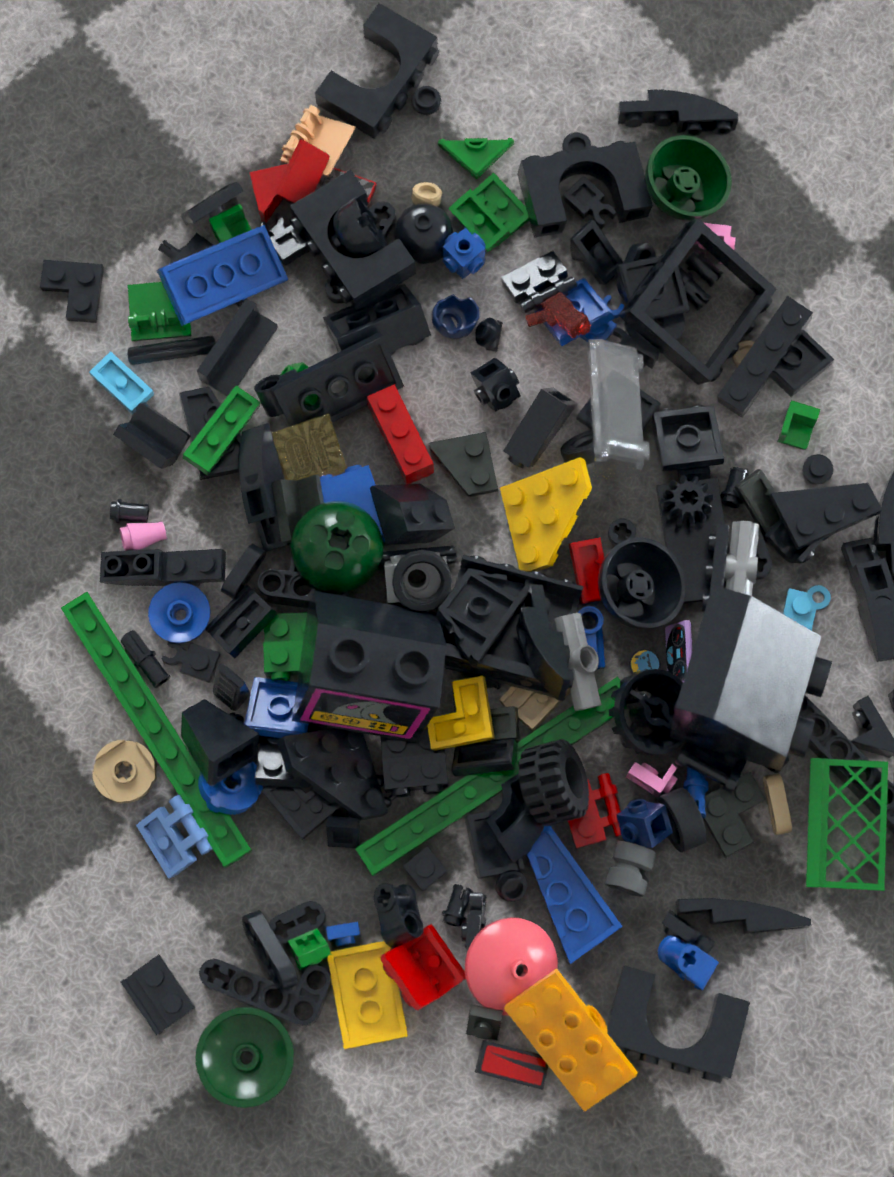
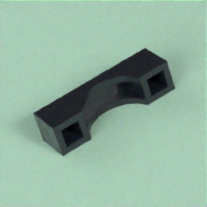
[717,296,813,418]

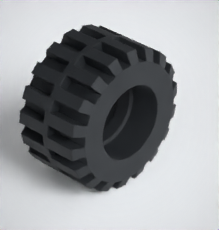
[519,739,589,826]

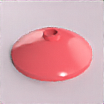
[465,917,558,1016]

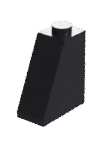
[503,387,578,469]
[181,699,259,786]

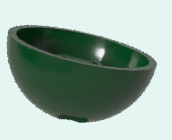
[645,135,732,221]
[291,501,383,593]

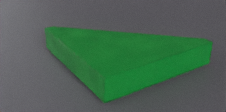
[438,138,514,180]

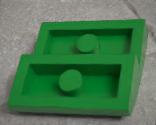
[448,172,529,252]

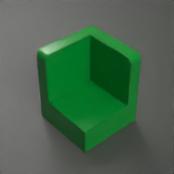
[209,204,252,243]
[777,400,820,450]

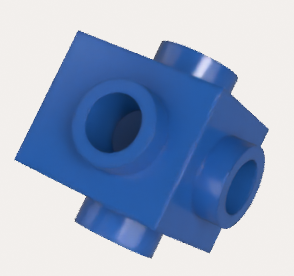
[443,228,486,279]

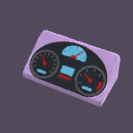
[665,620,692,682]

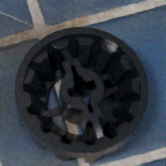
[609,669,684,755]

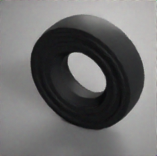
[560,428,616,465]

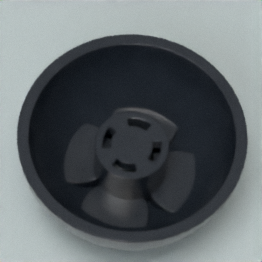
[598,537,686,629]

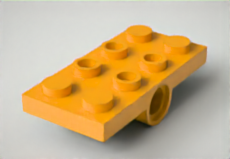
[504,968,637,1112]

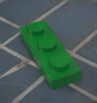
[182,386,261,476]

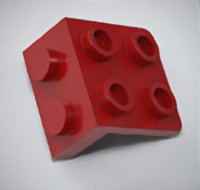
[380,924,466,1011]

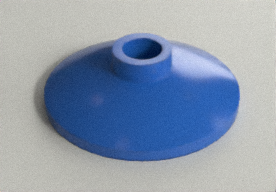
[148,582,211,644]

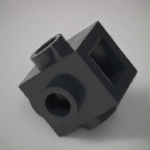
[470,357,521,412]

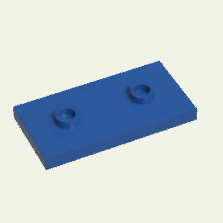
[157,225,289,326]

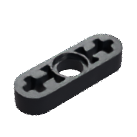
[242,910,297,991]

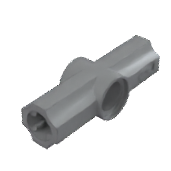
[724,521,759,596]
[554,613,601,711]

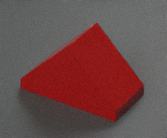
[250,163,289,223]

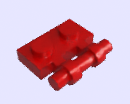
[567,773,622,849]

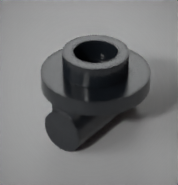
[475,318,503,352]

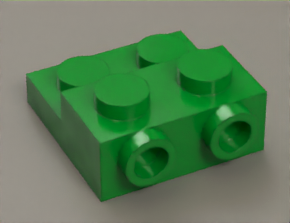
[263,612,307,681]

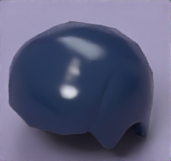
[431,294,480,339]

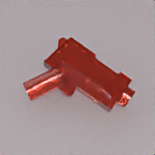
[526,292,591,339]

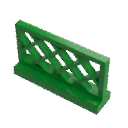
[806,758,888,891]

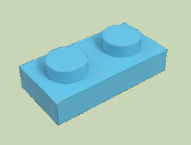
[89,351,154,415]

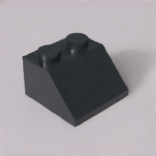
[370,484,455,545]

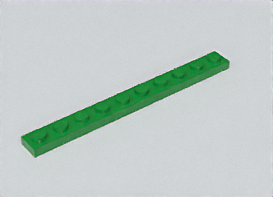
[61,592,252,868]
[355,676,628,876]

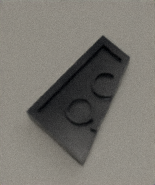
[179,387,241,480]
[769,483,882,550]

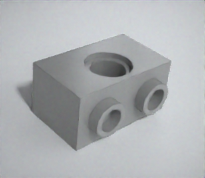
[385,552,447,603]

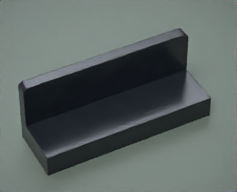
[197,298,278,396]

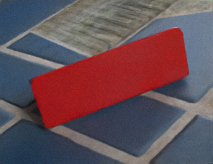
[276,139,330,204]

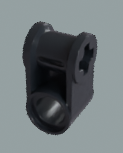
[374,883,424,948]

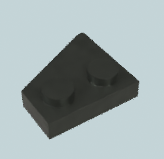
[429,432,498,497]

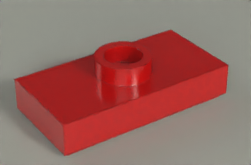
[569,538,604,604]

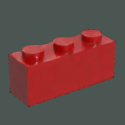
[367,384,434,484]

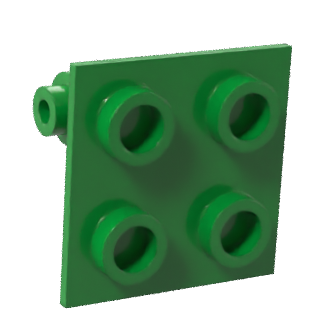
[128,282,192,341]

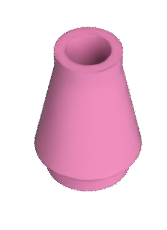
[119,521,167,551]

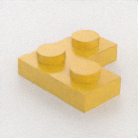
[427,676,495,751]

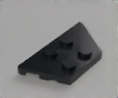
[436,569,535,668]

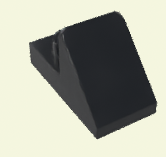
[570,219,624,285]
[851,695,894,758]

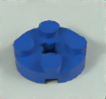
[198,761,263,815]

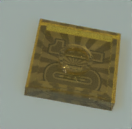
[271,414,347,480]

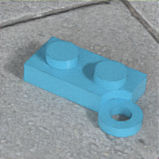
[783,585,831,630]

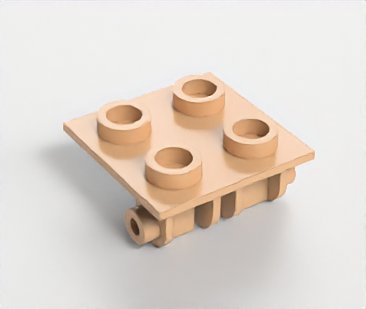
[280,105,356,177]

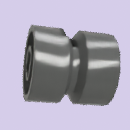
[604,841,657,897]

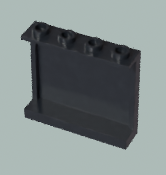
[442,555,583,698]

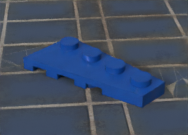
[526,826,622,964]

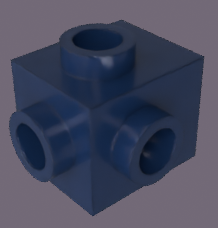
[616,799,673,848]

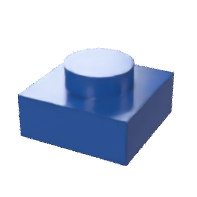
[326,922,361,947]

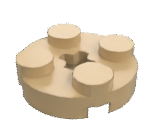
[93,740,157,804]

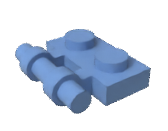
[136,795,213,879]

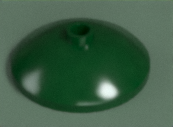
[195,1007,294,1108]

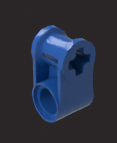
[658,935,719,991]

